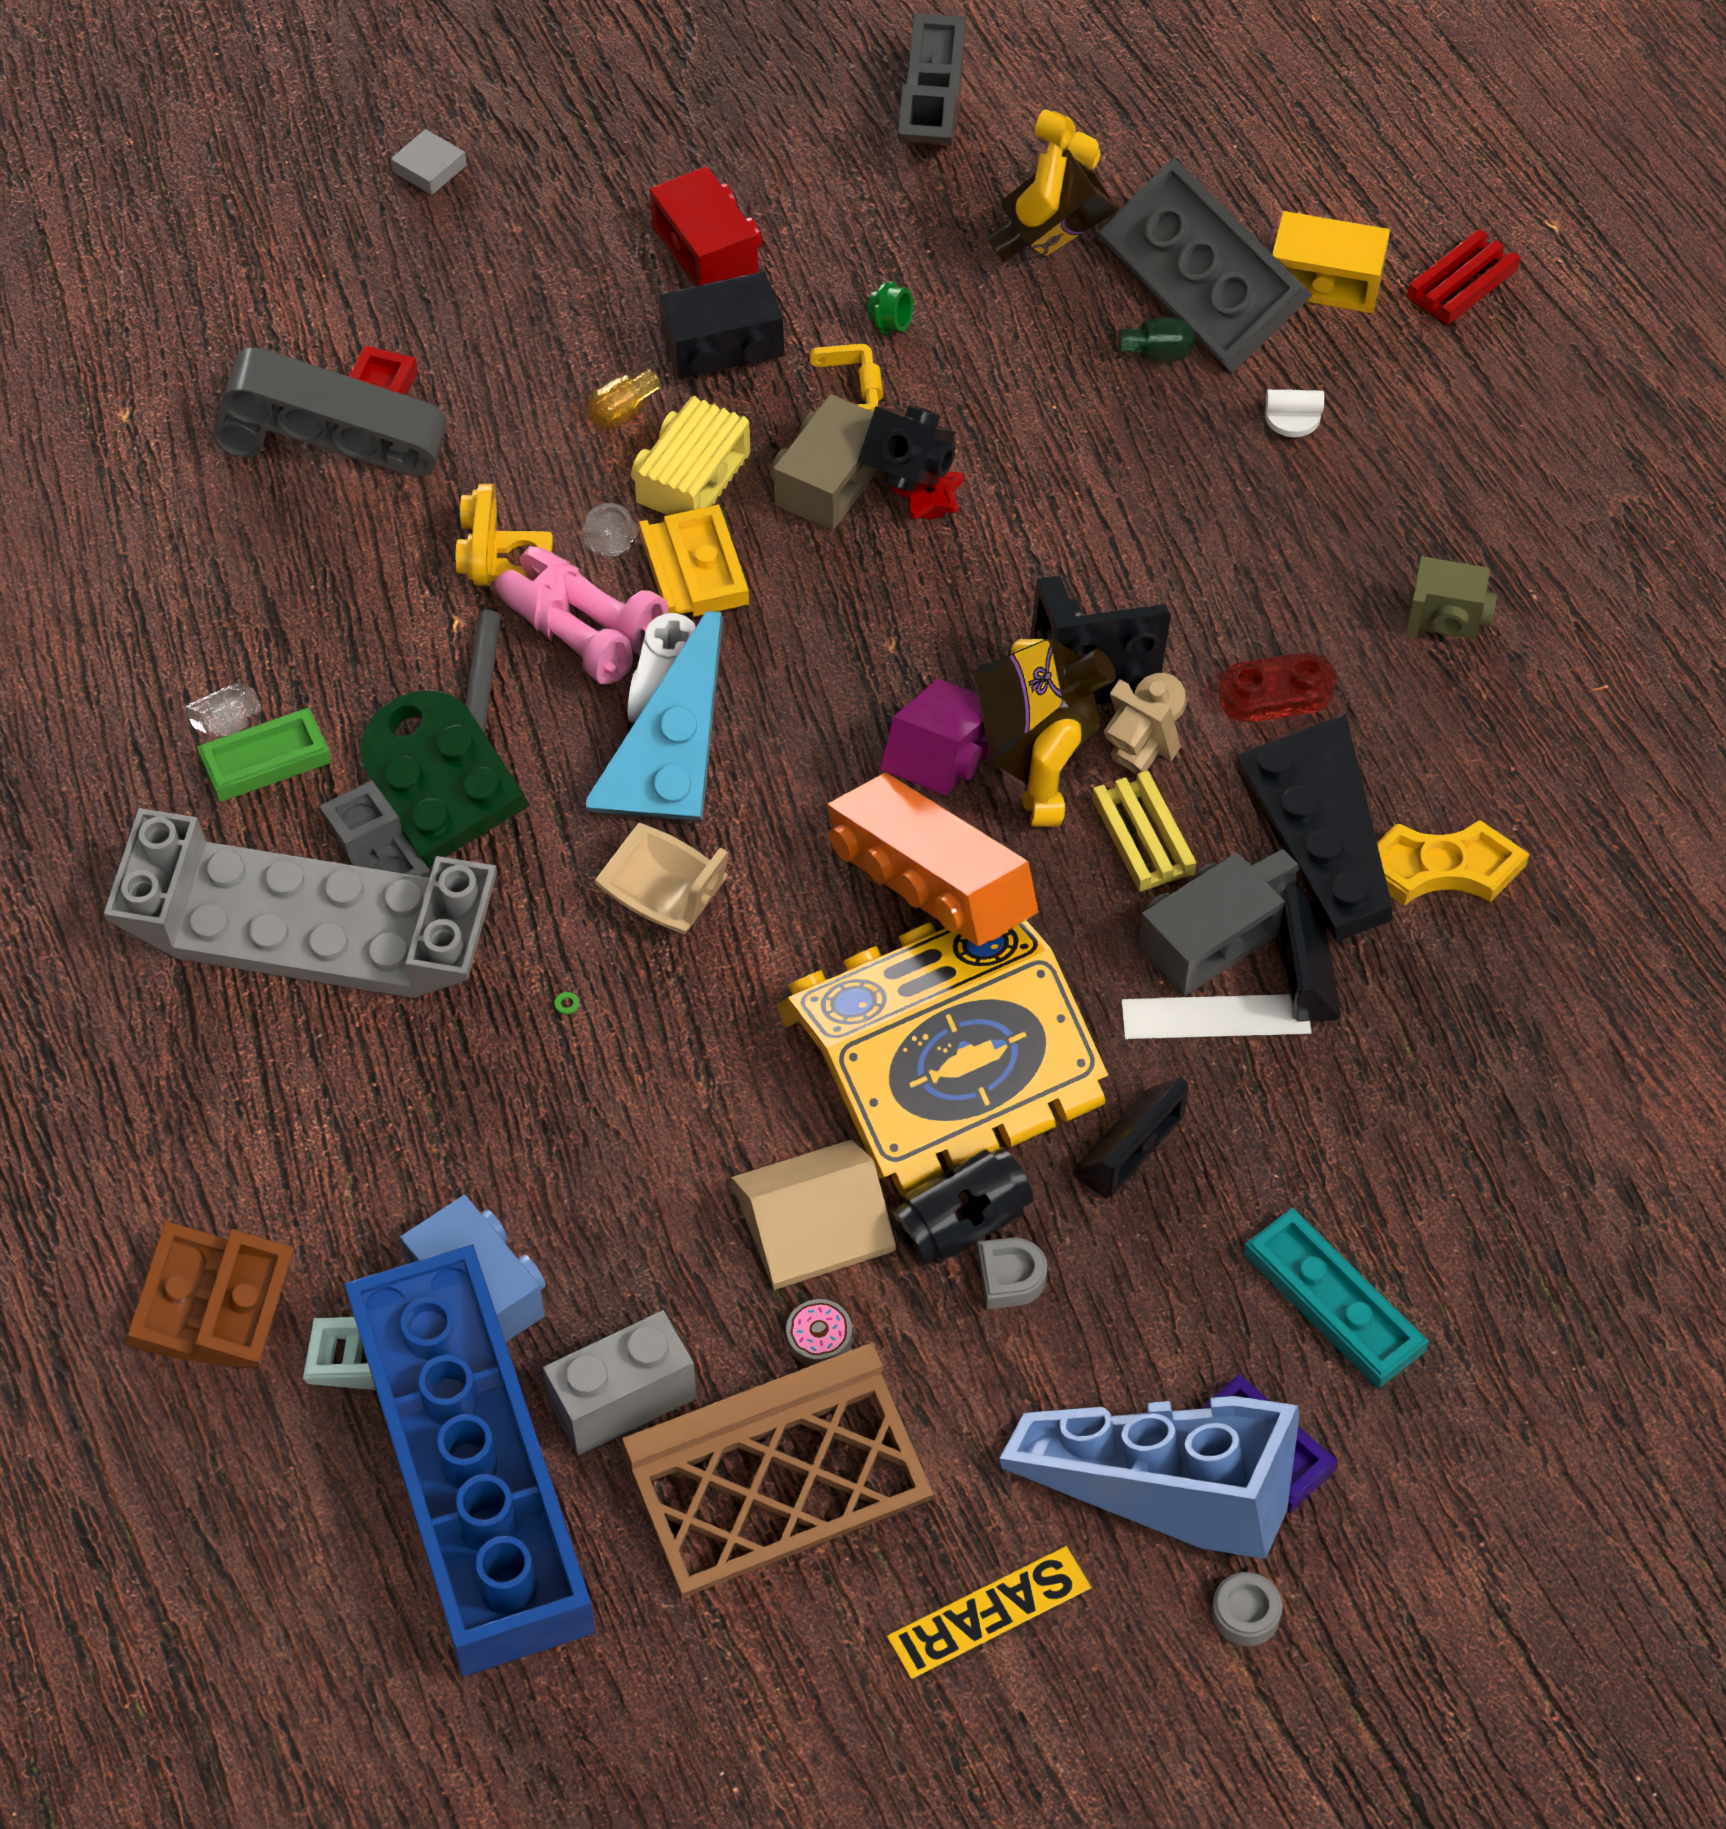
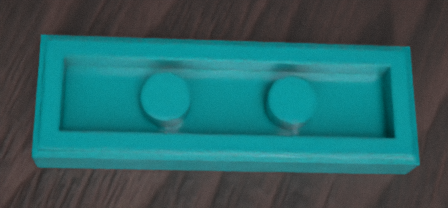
[1243,1207,1429,1390]

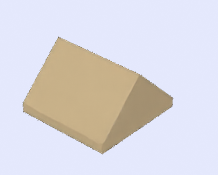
[731,1139,896,1290]

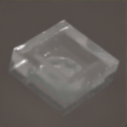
[184,683,262,737]

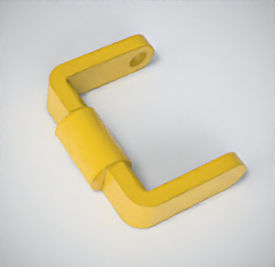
[809,344,884,412]

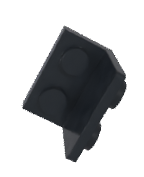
[1030,576,1171,705]

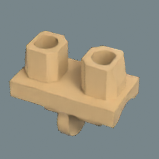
[1104,673,1187,775]

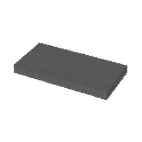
[1096,157,1312,373]

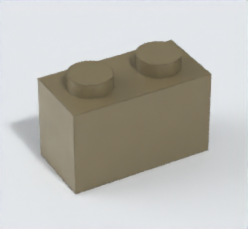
[770,394,879,531]

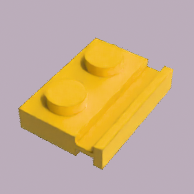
[639,504,749,617]

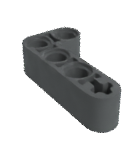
[213,347,447,477]

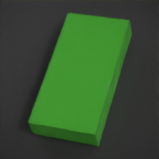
[197,707,332,802]

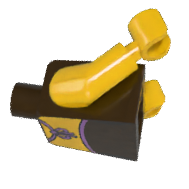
[987,110,1118,262]
[973,639,1116,827]

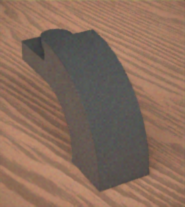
[898,13,966,147]

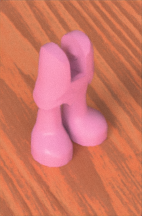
[495,546,668,684]

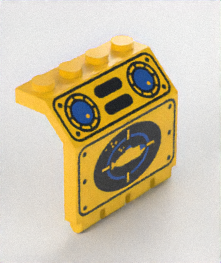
[776,920,1108,1196]

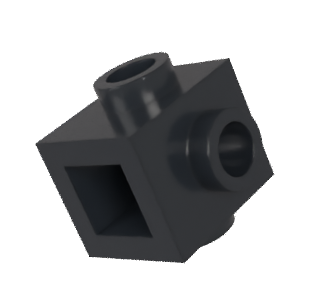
[858,404,956,491]

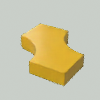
[1377,821,1529,906]

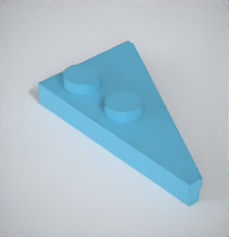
[586,611,723,821]

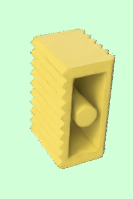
[631,396,750,515]

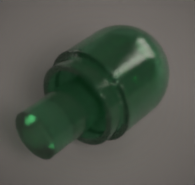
[1118,318,1195,362]

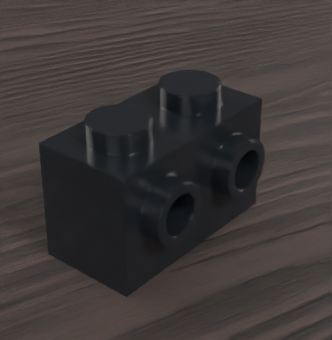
[659,271,784,379]

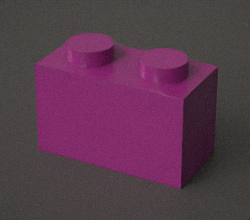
[880,678,990,796]

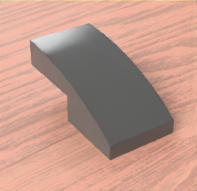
[319,780,431,878]

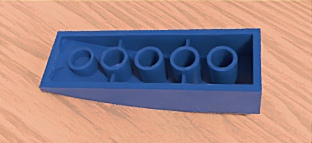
[344,1244,596,1677]

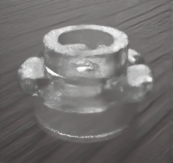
[582,503,638,556]

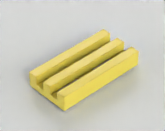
[1092,771,1196,892]

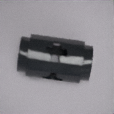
[890,1147,1033,1267]

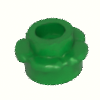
[867,281,914,335]

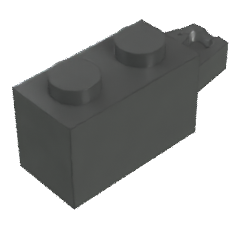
[1138,849,1299,997]

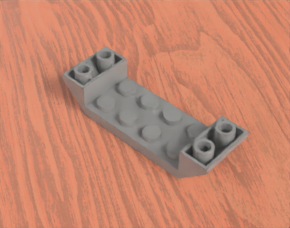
[104,808,497,998]

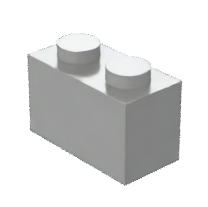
[543,1310,697,1456]

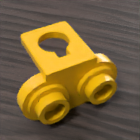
[456,484,553,586]

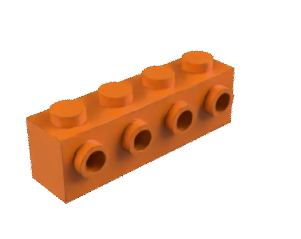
[827,772,1039,947]

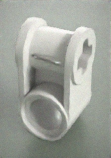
[628,613,696,722]

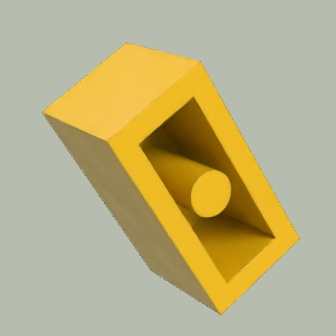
[1272,211,1390,314]

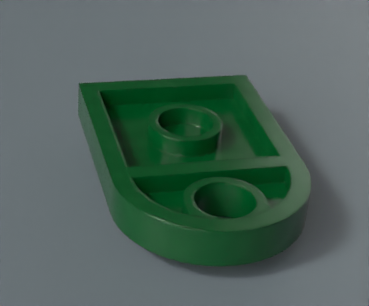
[361,690,530,867]

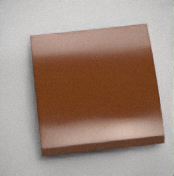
[125,1221,294,1368]

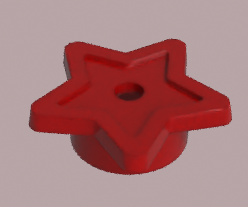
[891,472,964,519]

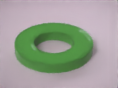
[555,992,579,1015]

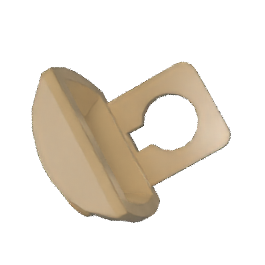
[594,823,729,934]

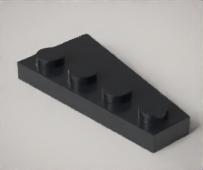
[1237,714,1393,942]

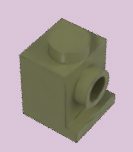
[1406,556,1497,639]

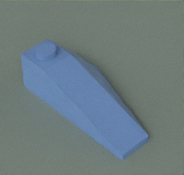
[1000,1396,1300,1559]

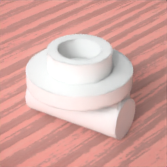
[1265,389,1324,437]

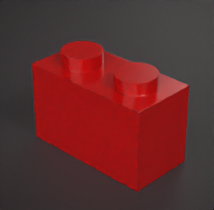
[650,166,762,286]

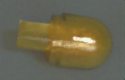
[588,368,661,429]

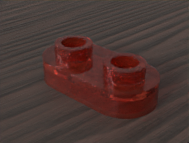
[1219,653,1336,722]

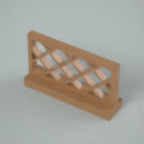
[622,1342,934,1599]

